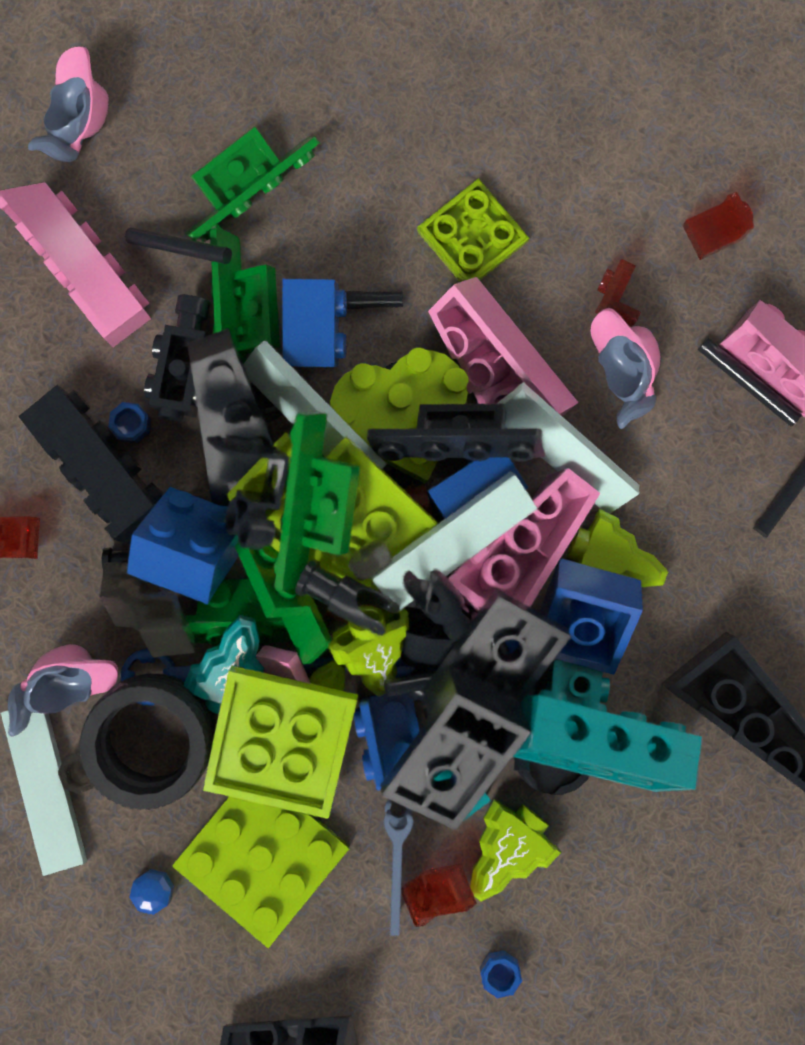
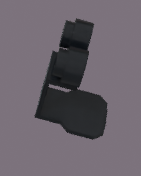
[207,435,290,550]

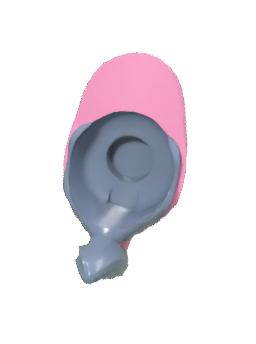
[28,46,109,162]
[591,308,661,429]
[8,644,118,736]

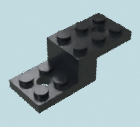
[380,589,571,830]

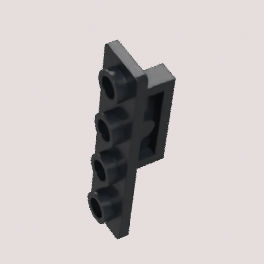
[367,403,546,461]

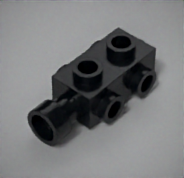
[144,294,210,422]

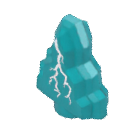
[184,615,264,714]

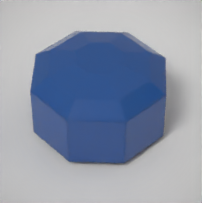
[108,402,151,443]
[129,869,174,915]
[479,950,522,998]

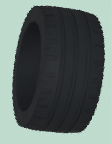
[79,673,215,810]

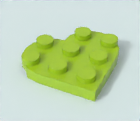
[329,348,468,484]

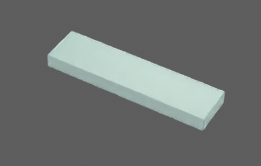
[244,341,386,469]
[497,382,639,514]
[369,471,538,610]
[1,711,87,876]

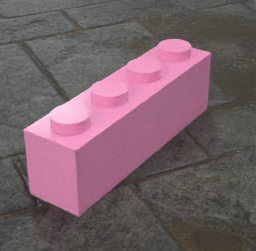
[0,182,151,347]
[428,277,578,416]
[718,300,805,417]
[448,468,600,614]

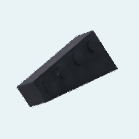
[187,328,275,508]
[18,385,164,545]
[662,632,805,792]

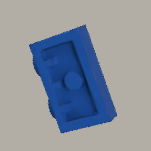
[354,694,419,790]

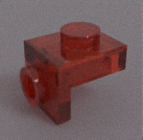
[682,192,754,260]
[594,259,641,327]
[0,516,40,559]
[401,863,477,927]

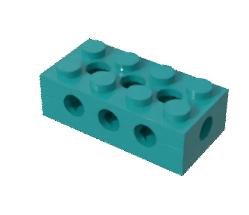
[513,690,702,792]

